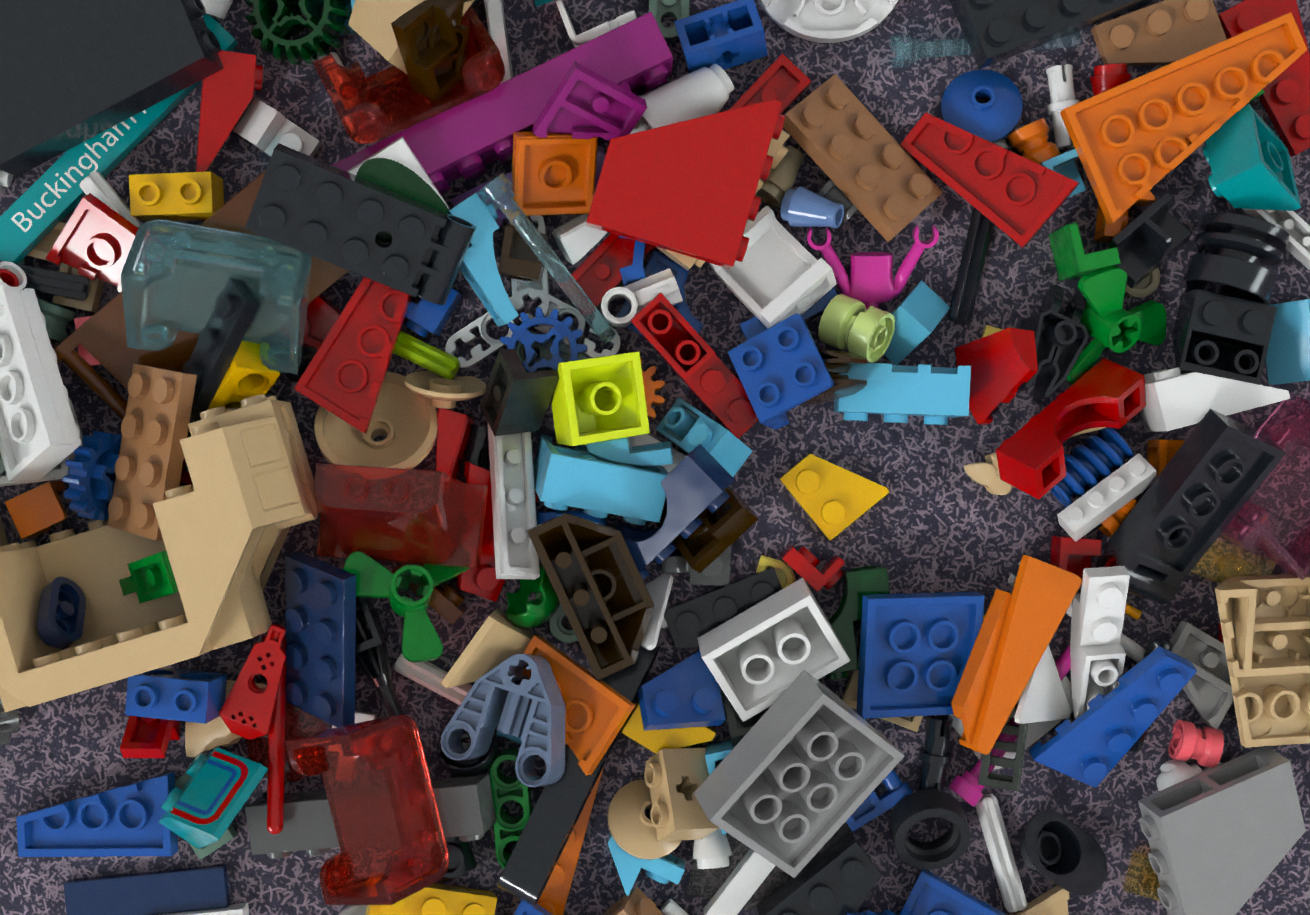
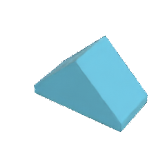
[884,280,951,365]

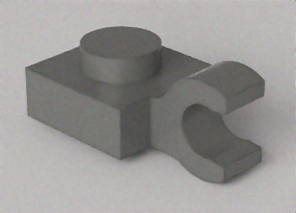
[661,546,731,586]

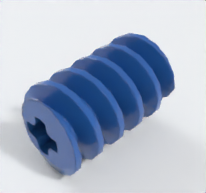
[1050,427,1134,507]

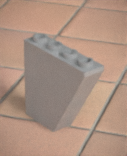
[1138,746,1306,915]

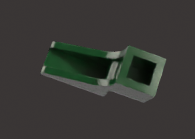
[825,565,890,680]

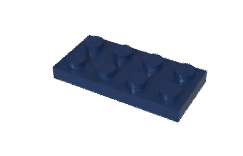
[285,551,356,730]

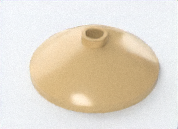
[314,372,437,480]

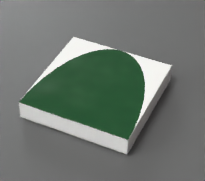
[347,136,449,243]

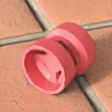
[1168,719,1224,768]

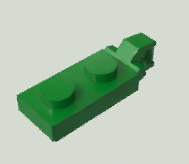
[119,550,179,604]

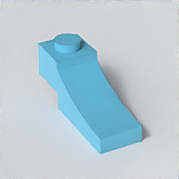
[446,193,519,327]

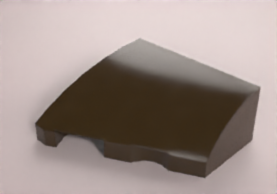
[391,0,472,102]
[656,486,758,573]

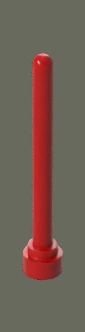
[262,635,286,835]

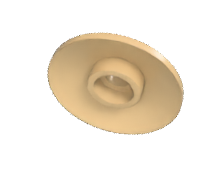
[404,371,487,409]
[607,779,682,860]

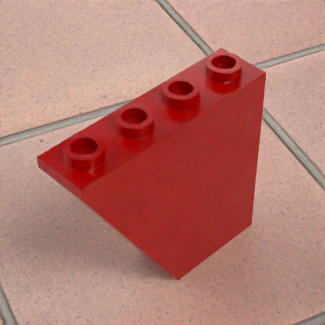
[586,99,786,269]

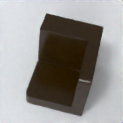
[498,224,549,284]

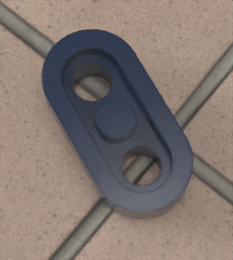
[37,577,86,650]

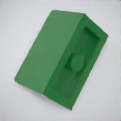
[1049,222,1121,281]

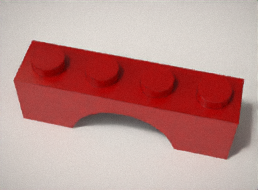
[996,358,1146,500]

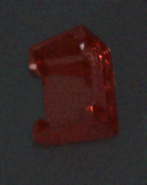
[313,5,505,144]
[285,715,449,905]

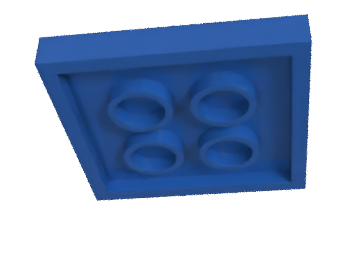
[856,591,985,719]

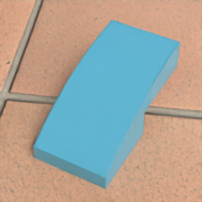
[587,437,674,466]

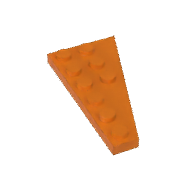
[1060,12,1307,225]

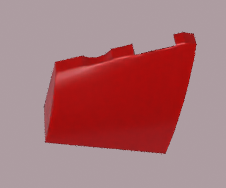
[955,328,1038,425]

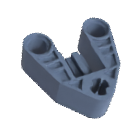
[440,653,566,787]

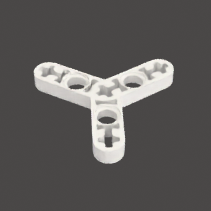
[445,215,621,368]

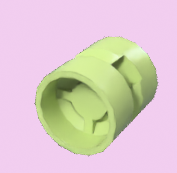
[818,294,895,363]

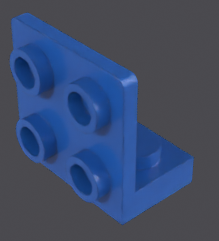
[728,313,834,430]

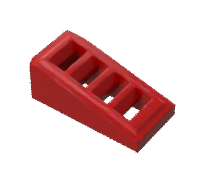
[435,408,474,493]

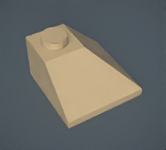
[440,608,534,688]

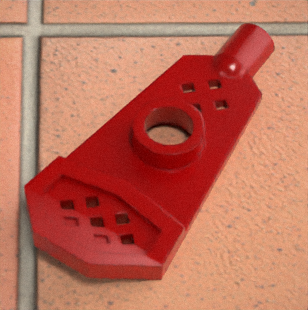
[219,624,287,740]

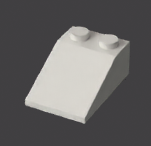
[1140,367,1290,432]

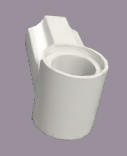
[601,268,683,328]

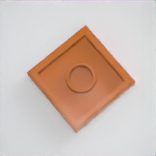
[511,132,598,216]

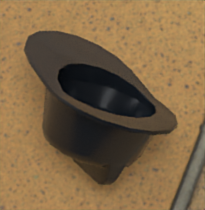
[1016,810,1107,895]

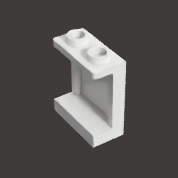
[709,206,837,329]

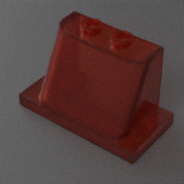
[314,463,488,569]

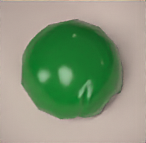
[505,565,560,628]

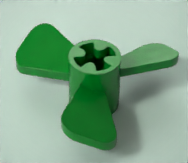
[1066,266,1166,384]
[343,539,473,663]

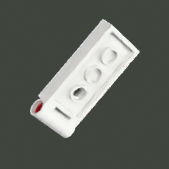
[0,261,82,482]

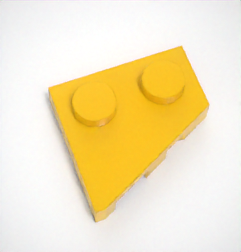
[779,454,889,541]

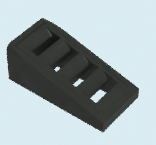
[978,705,1028,792]

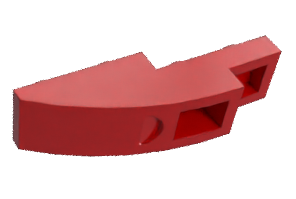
[630,292,759,439]

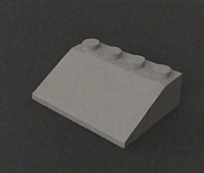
[694,670,904,878]

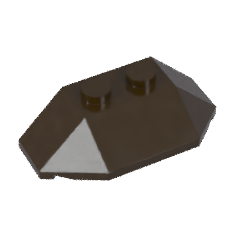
[527,513,654,681]

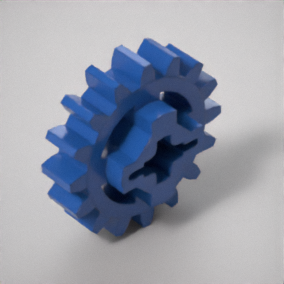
[500,307,588,373]
[62,431,122,521]

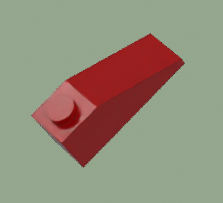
[196,50,263,172]

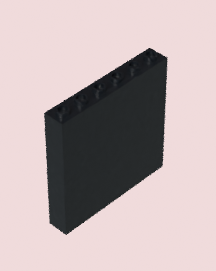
[0,0,224,176]

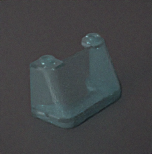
[120,219,312,375]

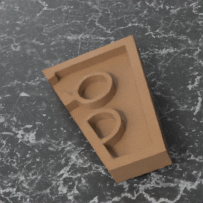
[1091,0,1227,66]

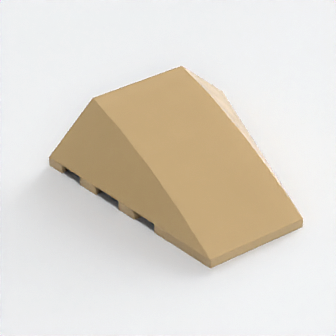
[1215,574,1310,748]

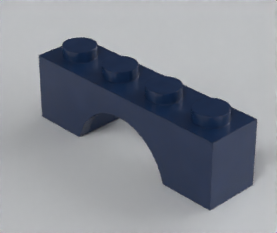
[615,444,735,580]

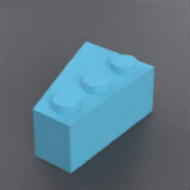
[834,363,971,425]
[533,434,669,525]

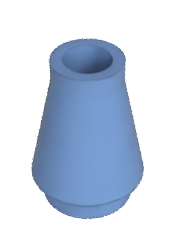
[780,187,844,229]

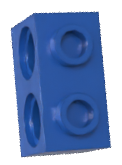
[125,667,227,724]

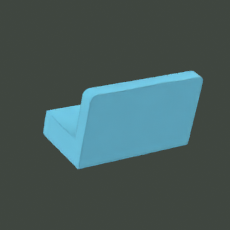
[1266,299,1310,385]

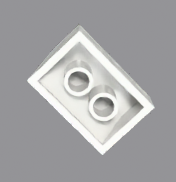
[697,578,850,722]

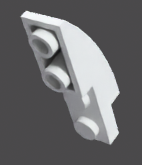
[1070,566,1130,720]

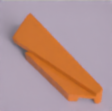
[951,554,1082,755]

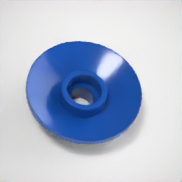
[941,69,1023,143]

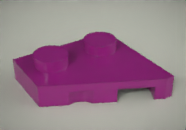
[532,61,647,140]

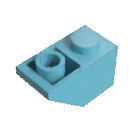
[656,397,752,477]

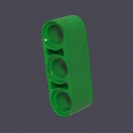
[490,747,533,868]

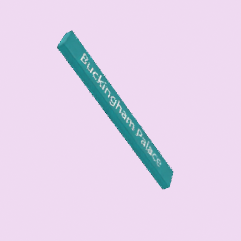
[0,13,238,264]

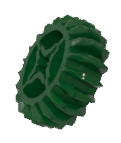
[244,0,352,65]

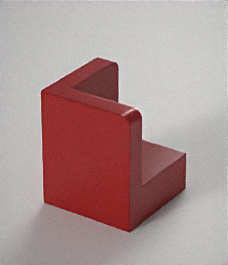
[1050,535,1102,586]

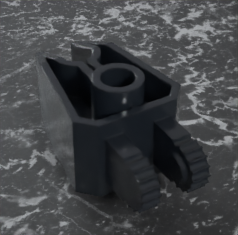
[1017,285,1089,400]

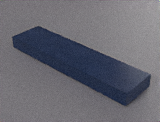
[63,864,230,915]

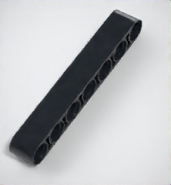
[497,645,660,906]

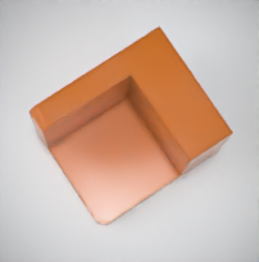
[5,481,68,539]

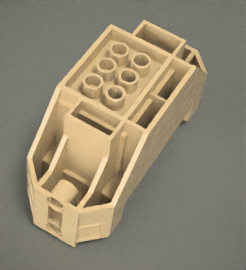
[0,394,323,712]

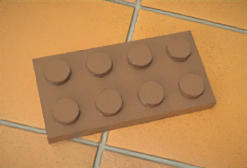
[783,74,943,242]
[108,364,197,541]

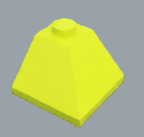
[551,351,650,446]

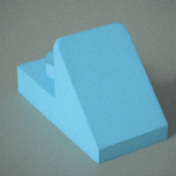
[608,833,685,896]

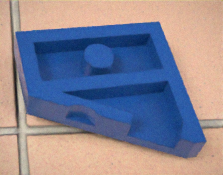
[637,651,726,731]

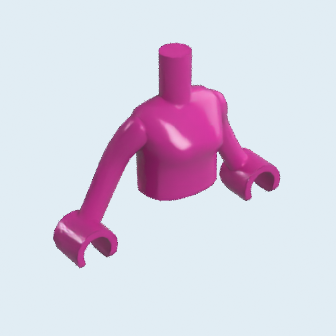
[806,225,939,310]

